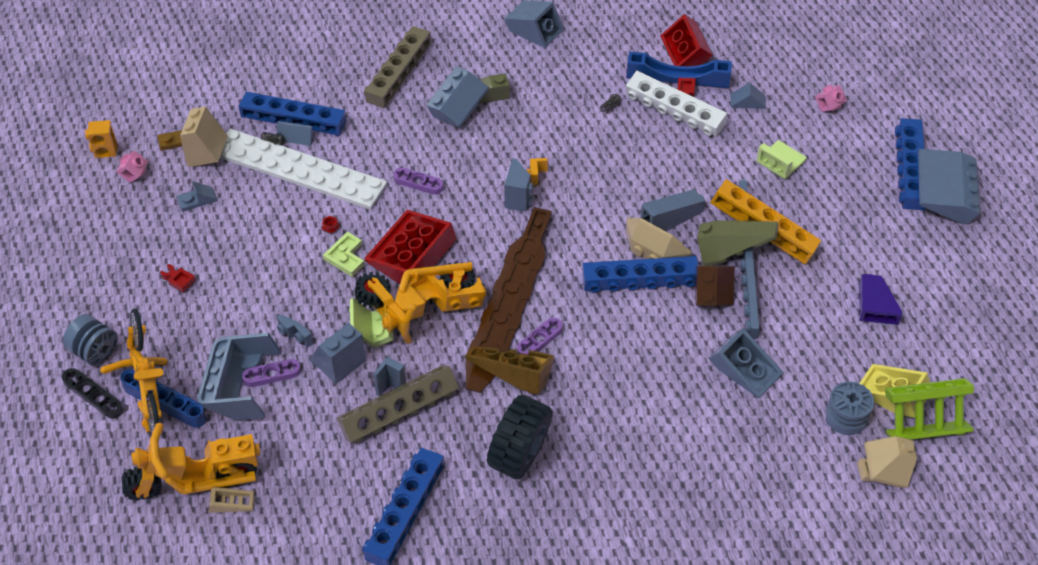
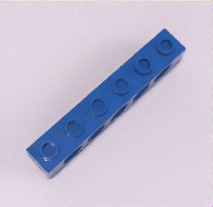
[239,92,346,136]
[895,118,925,211]
[582,256,698,293]
[362,447,445,565]

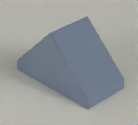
[730,82,766,109]

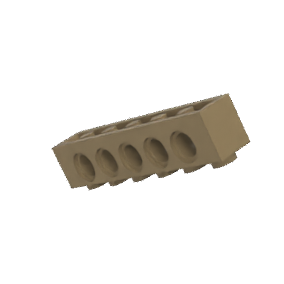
[364,26,431,108]
[336,364,459,443]

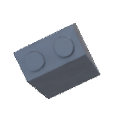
[504,0,564,48]
[310,323,366,384]

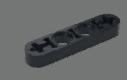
[61,368,123,419]

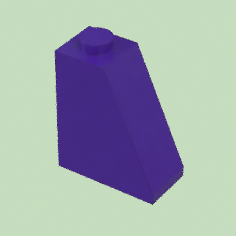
[859,274,902,325]

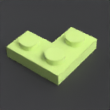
[323,232,364,277]

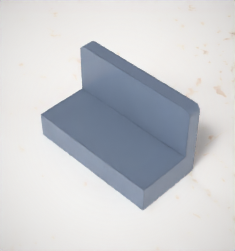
[373,357,406,396]

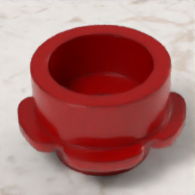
[321,216,340,233]

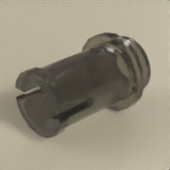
[600,94,622,114]
[261,131,285,146]

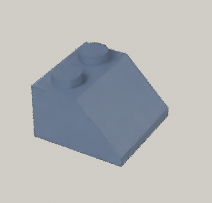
[504,158,533,212]

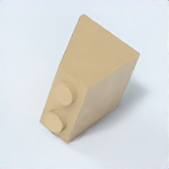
[180,106,228,167]

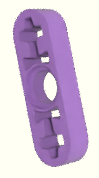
[393,168,443,194]
[517,318,562,354]
[242,359,301,387]

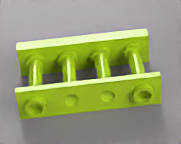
[885,378,974,440]

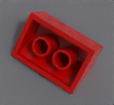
[660,14,713,67]

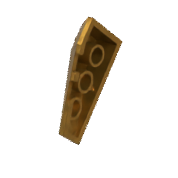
[465,346,554,394]

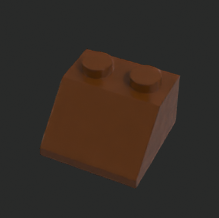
[695,265,735,306]

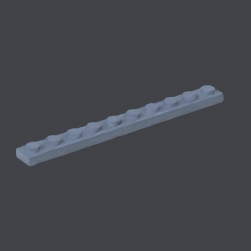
[738,180,759,339]

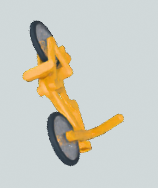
[100,308,168,434]

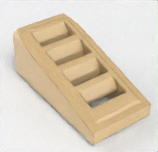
[208,487,254,513]

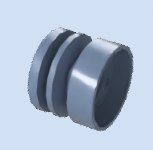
[63,314,118,366]
[826,381,874,435]

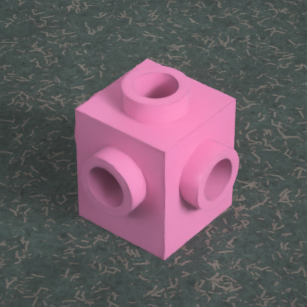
[815,84,847,111]
[116,151,148,182]

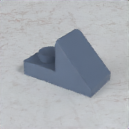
[176,181,218,212]

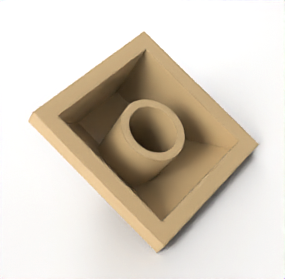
[864,436,917,488]

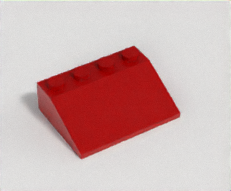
[364,210,457,284]

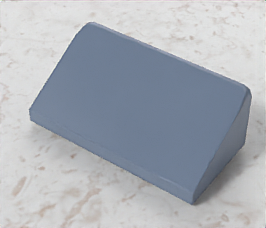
[277,121,314,146]

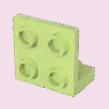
[756,140,807,179]
[349,298,393,347]

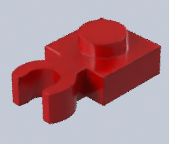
[677,78,696,97]
[160,264,196,293]

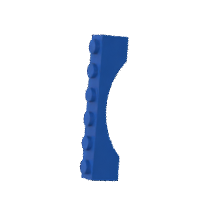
[626,51,732,88]

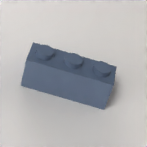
[426,66,489,128]

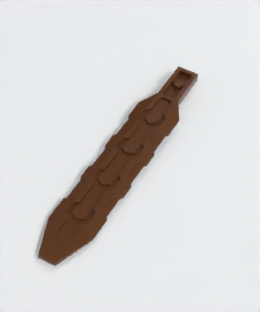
[465,207,552,393]

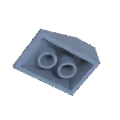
[708,328,783,398]

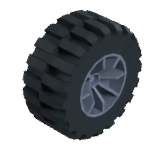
[486,395,553,479]

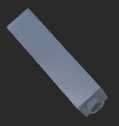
[641,189,705,231]

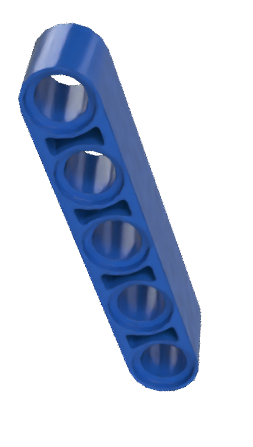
[120,369,207,428]

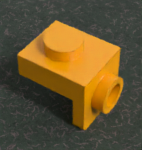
[527,158,548,186]

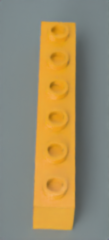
[710,179,821,264]

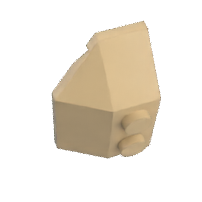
[626,217,692,259]

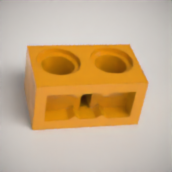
[85,120,118,158]

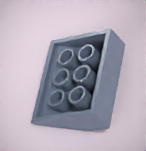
[918,149,980,224]

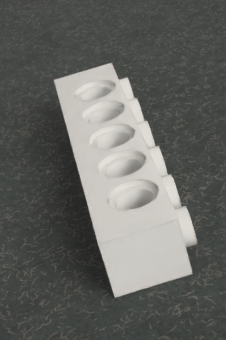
[626,71,727,137]

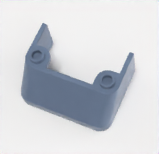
[197,333,282,420]

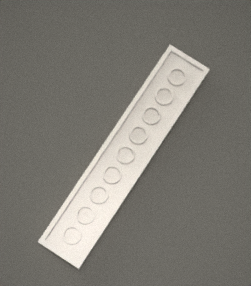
[220,128,388,210]

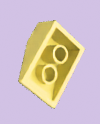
[859,364,930,418]

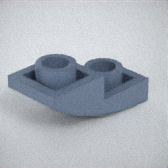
[277,315,313,347]

